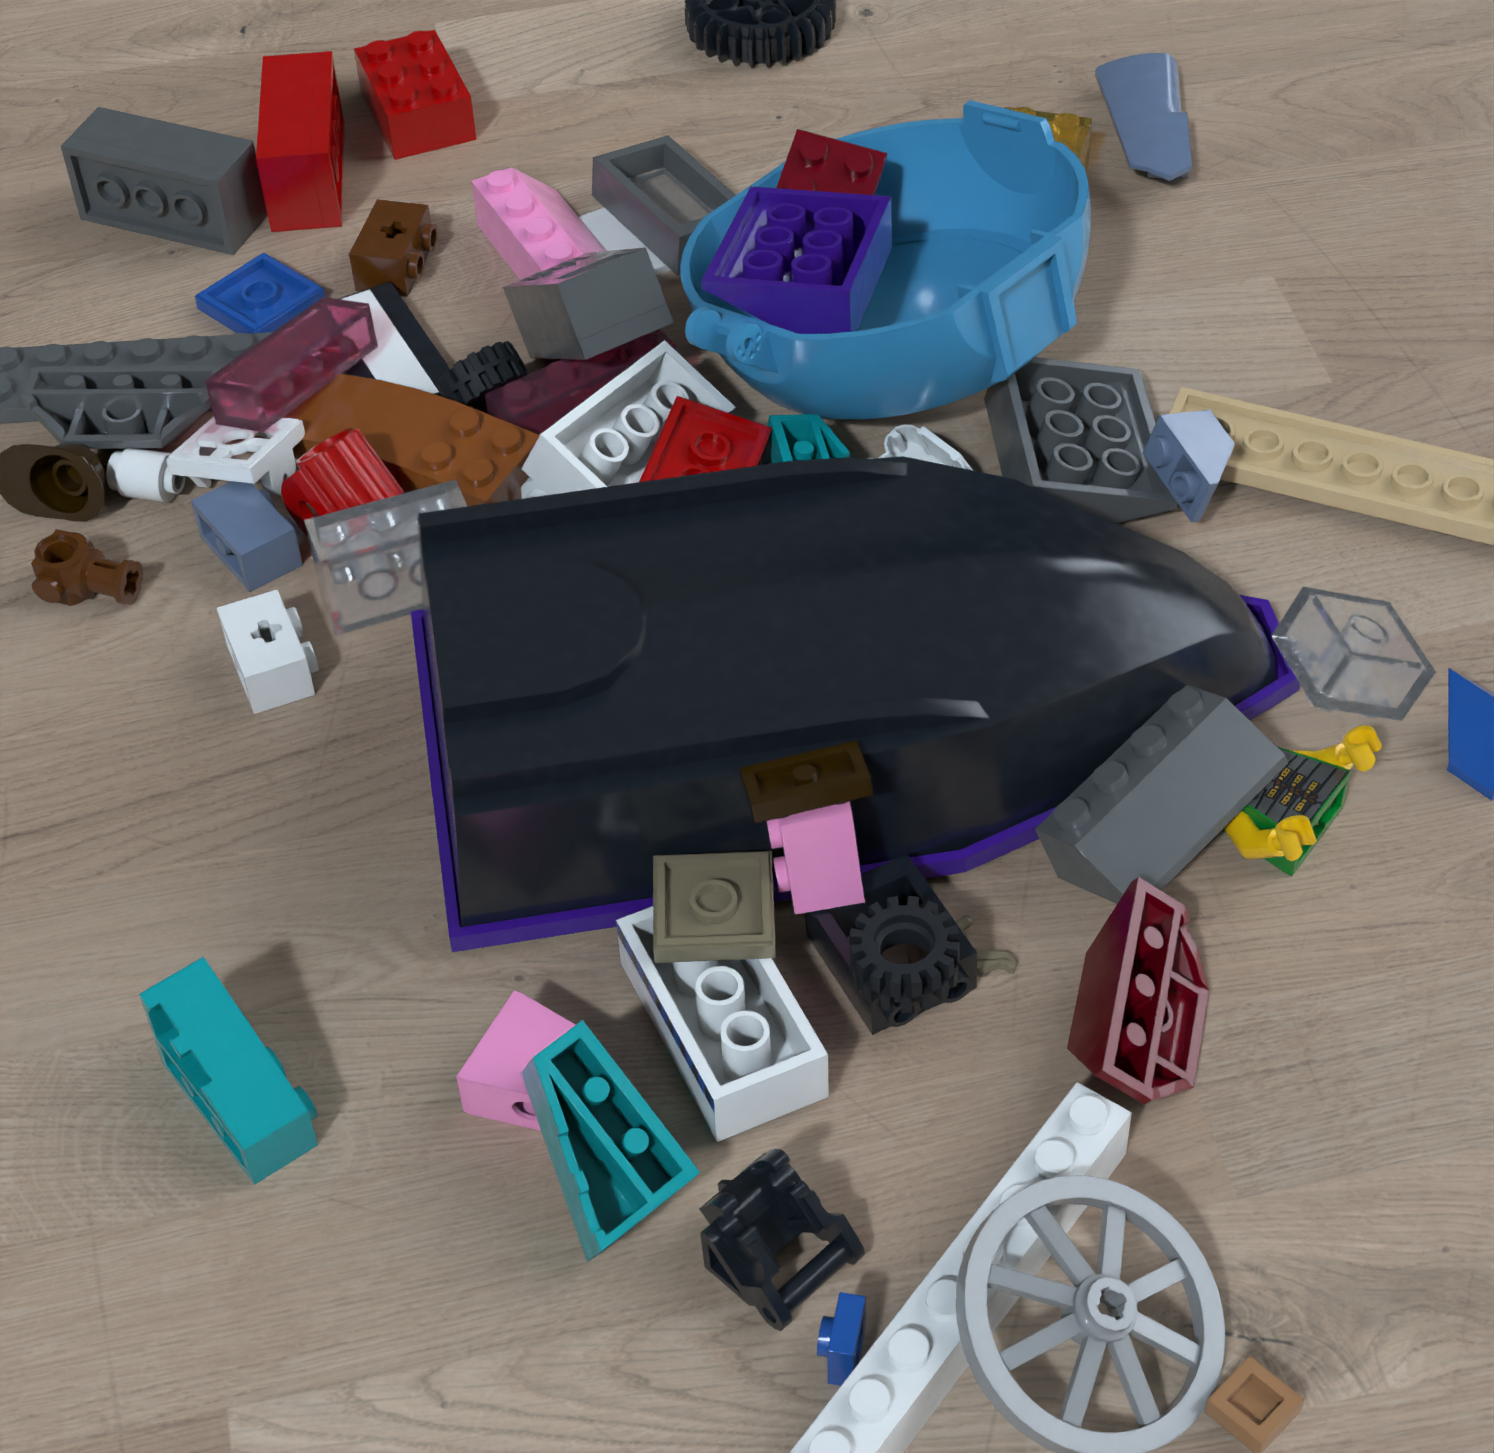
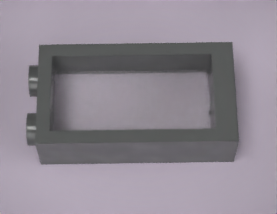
[592,135,736,276]

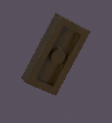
[740,740,873,823]

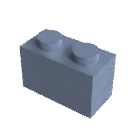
[191,481,303,592]

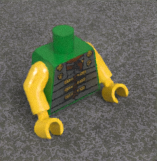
[1222,725,1382,876]

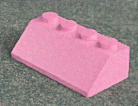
[471,167,606,280]

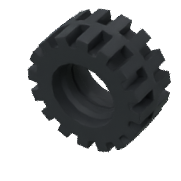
[436,341,531,413]

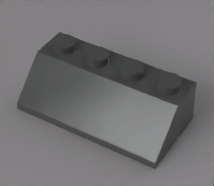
[1035,685,1288,904]

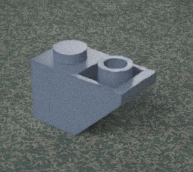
[1142,410,1235,522]

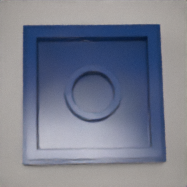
[195,253,326,334]

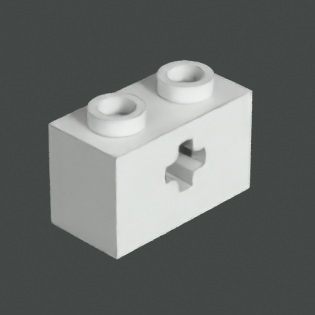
[217,590,319,714]

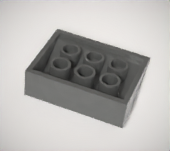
[984,357,1178,523]

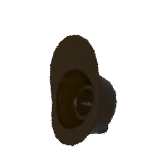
[0,443,107,522]

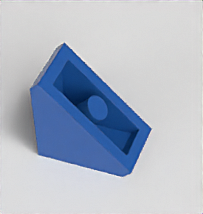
[1447,668,1494,801]

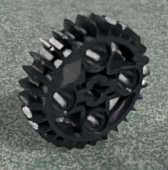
[684,0,836,68]

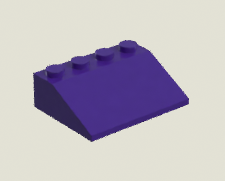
[701,186,892,334]

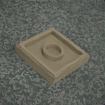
[653,851,776,963]

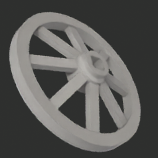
[956,1175,1225,1453]

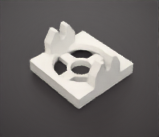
[166,411,305,496]

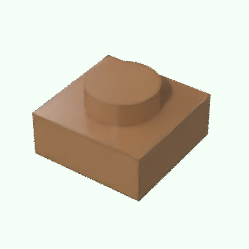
[1205,1356,1304,1453]

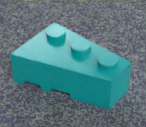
[139,956,318,1185]
[521,1020,700,1262]

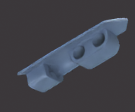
[1095,53,1192,181]

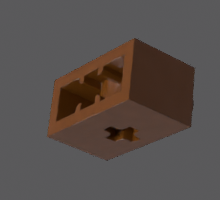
[349,199,438,297]

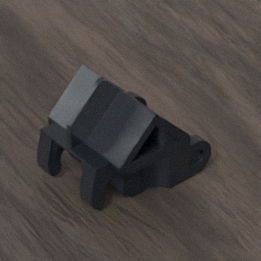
[699,1148,865,1331]

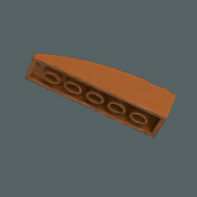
[254,372,540,513]

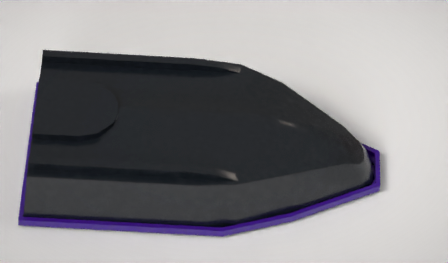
[410,456,1302,952]

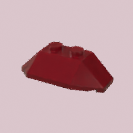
[1067,877,1209,1105]

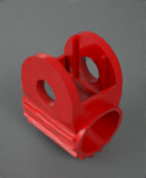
[281,428,406,547]

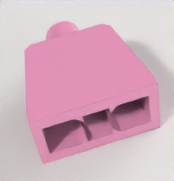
[456,990,575,1131]

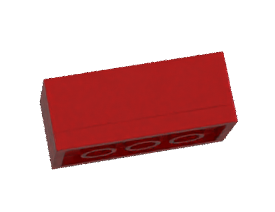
[256,51,345,232]

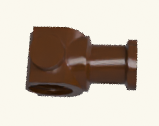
[31,529,143,606]

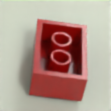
[354,29,477,160]

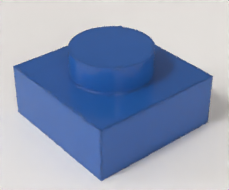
[817,1292,866,1386]

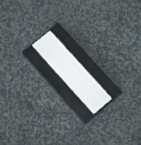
[304,281,450,397]

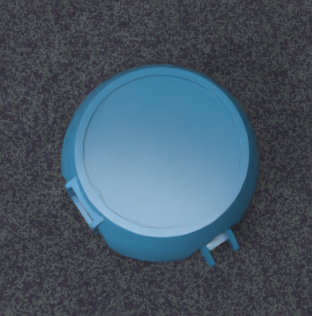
[680,100,1091,419]

